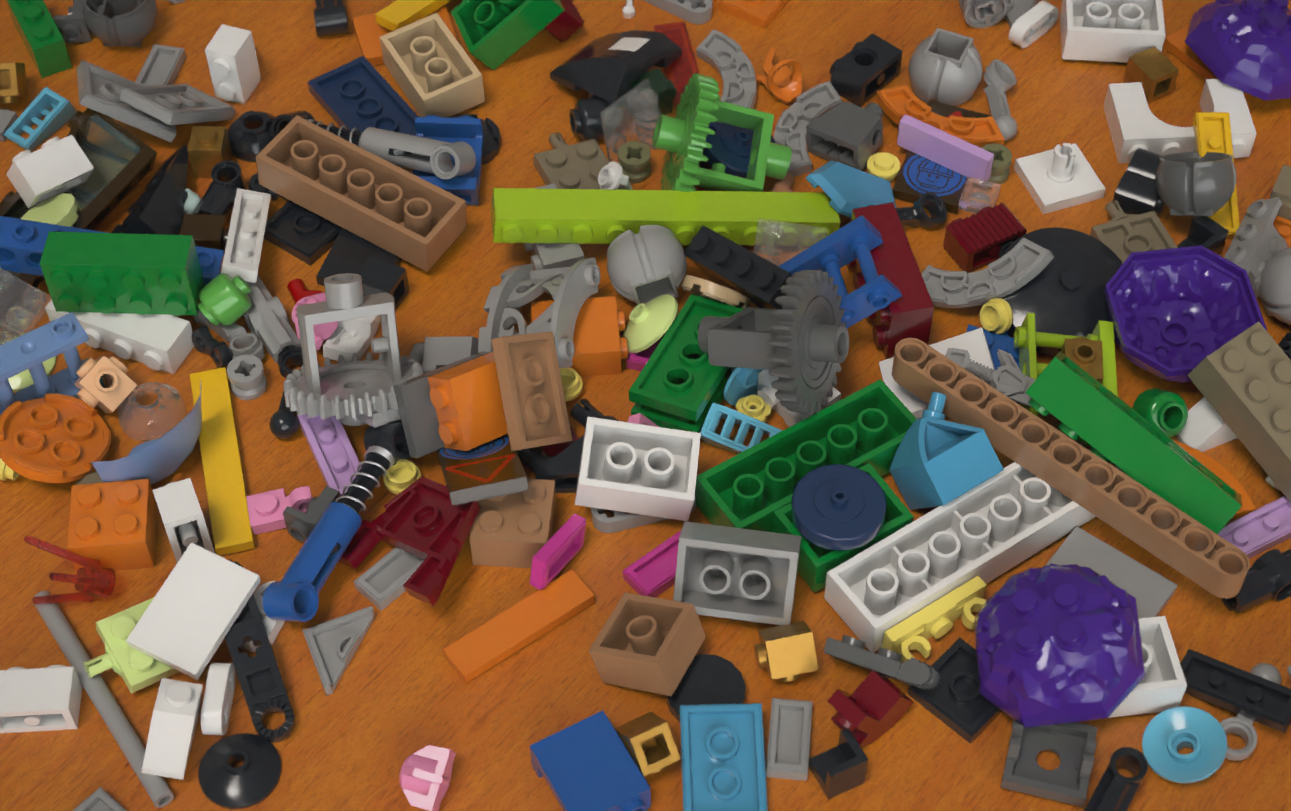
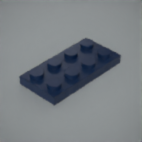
[308,56,419,136]

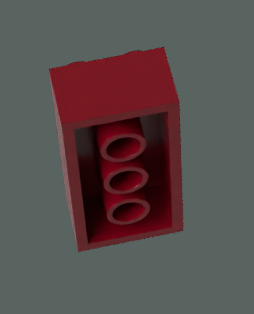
[846,202,934,359]

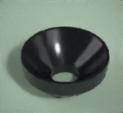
[227,111,276,162]

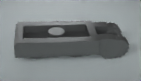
[823,635,940,690]

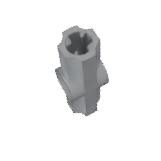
[244,274,301,363]

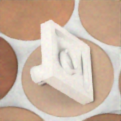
[1014,143,1106,214]

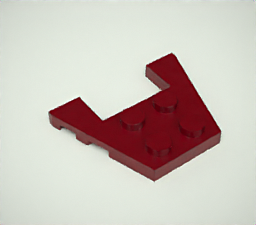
[338,476,481,606]

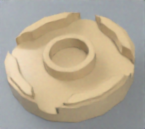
[682,275,751,309]

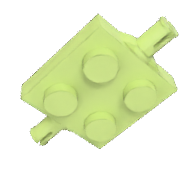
[83,598,180,693]

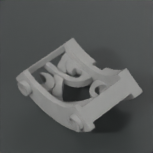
[478,257,600,368]

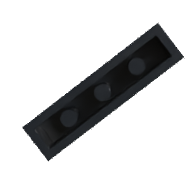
[684,225,792,310]

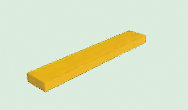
[189,367,255,556]

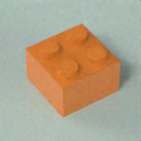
[67,479,157,574]

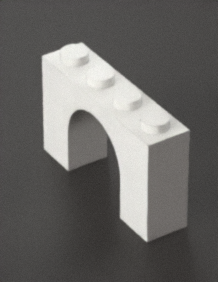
[1103,79,1257,163]

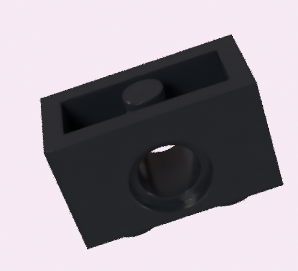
[830,33,903,107]

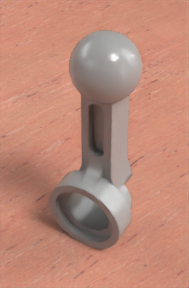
[984,59,1018,141]
[193,309,265,360]
[1220,663,1282,761]

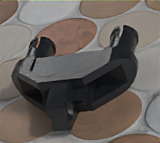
[516,399,619,493]

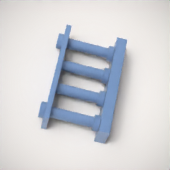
[0,312,105,415]

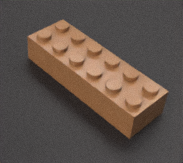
[256,115,466,272]

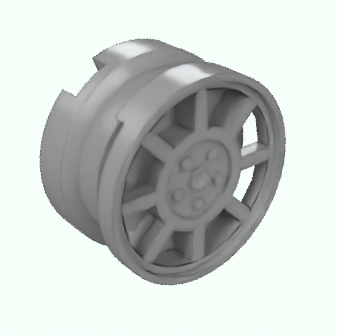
[958,0,1008,28]

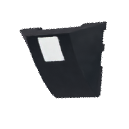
[550,31,682,110]

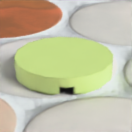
[21,193,81,227]

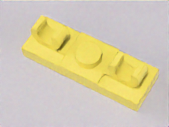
[881,575,987,663]

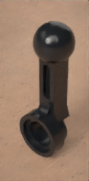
[866,192,947,228]
[269,347,303,439]

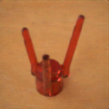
[24,535,116,604]

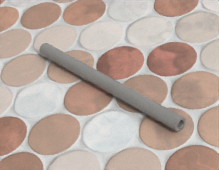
[32,591,174,808]

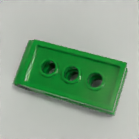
[629,294,744,433]

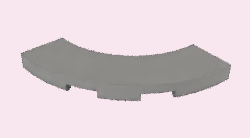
[696,29,757,109]
[774,81,843,177]
[921,237,1054,308]

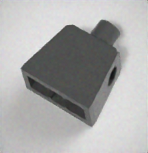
[806,102,883,171]

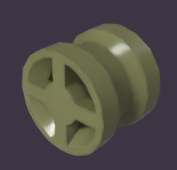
[618,141,651,184]
[982,143,1012,186]

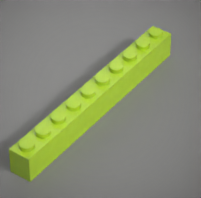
[491,188,841,246]

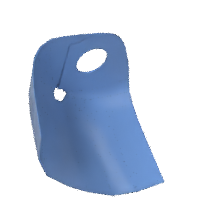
[91,383,202,485]

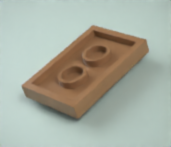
[491,331,573,451]

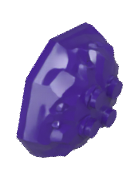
[1185,0,1291,101]
[1104,245,1267,383]
[974,563,1146,728]

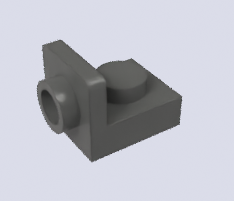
[53,0,92,43]
[283,486,341,542]

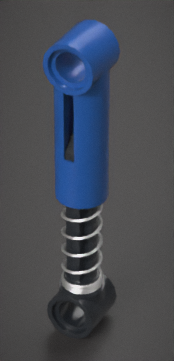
[262,422,410,622]

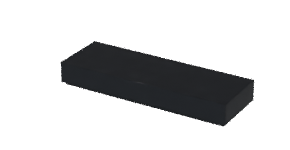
[1180,649,1291,733]

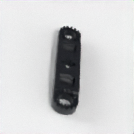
[225,560,295,742]

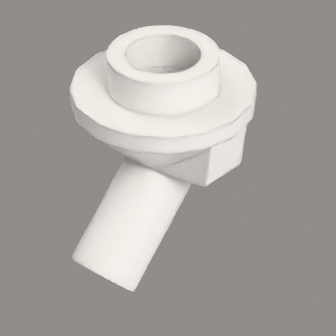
[598,161,633,190]

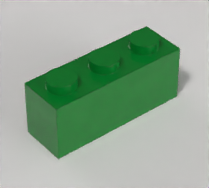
[6,0,72,78]

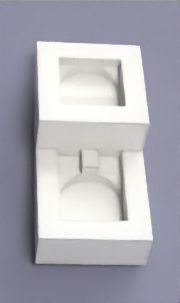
[323,315,381,362]

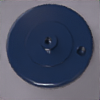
[702,121,775,178]
[791,464,886,550]

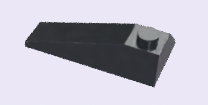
[111,144,189,235]

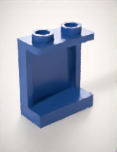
[413,115,484,206]
[530,710,651,811]

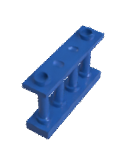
[751,215,902,328]

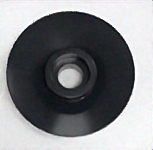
[198,733,281,809]

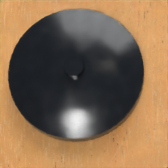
[1002,228,1123,357]

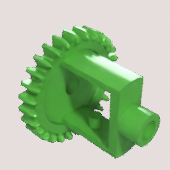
[652,73,792,192]

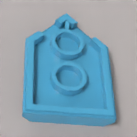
[806,161,896,218]

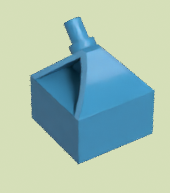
[889,392,1004,510]

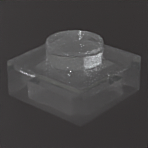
[958,176,1001,214]

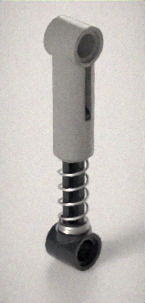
[271,110,476,179]

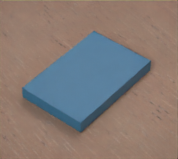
[680,703,767,811]

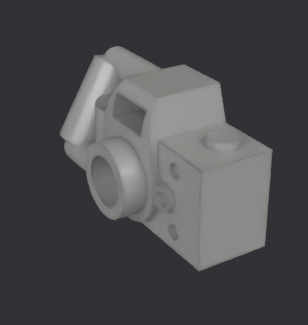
[408,336,479,374]

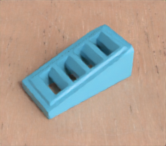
[3,87,77,151]
[700,402,783,454]

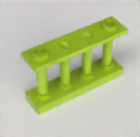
[1014,313,1118,464]

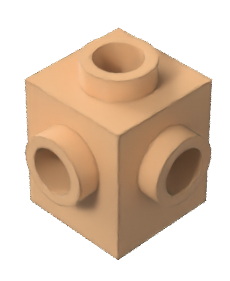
[74,356,137,414]

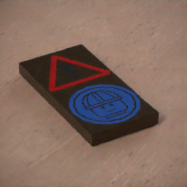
[892,100,992,214]
[435,434,529,505]

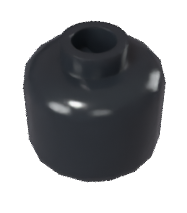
[569,97,620,141]

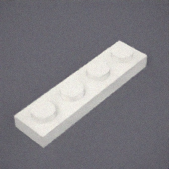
[221,188,271,283]

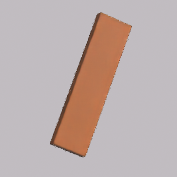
[442,569,595,684]

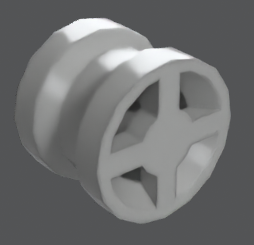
[227,354,267,401]

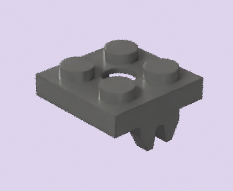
[1000,719,1097,807]

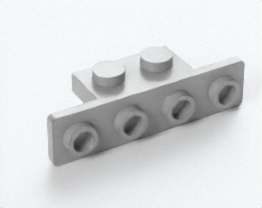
[1224,197,1288,298]

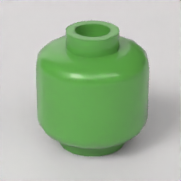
[197,273,252,326]

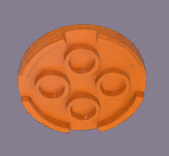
[0,393,111,483]

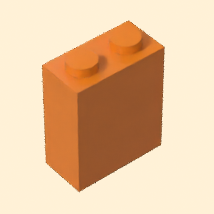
[531,296,628,376]
[428,352,508,451]

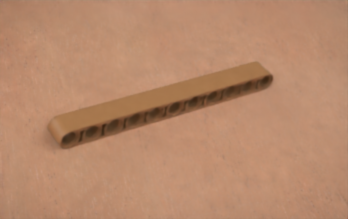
[892,338,1250,599]

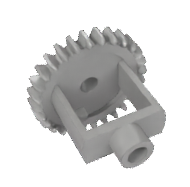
[283,273,424,426]

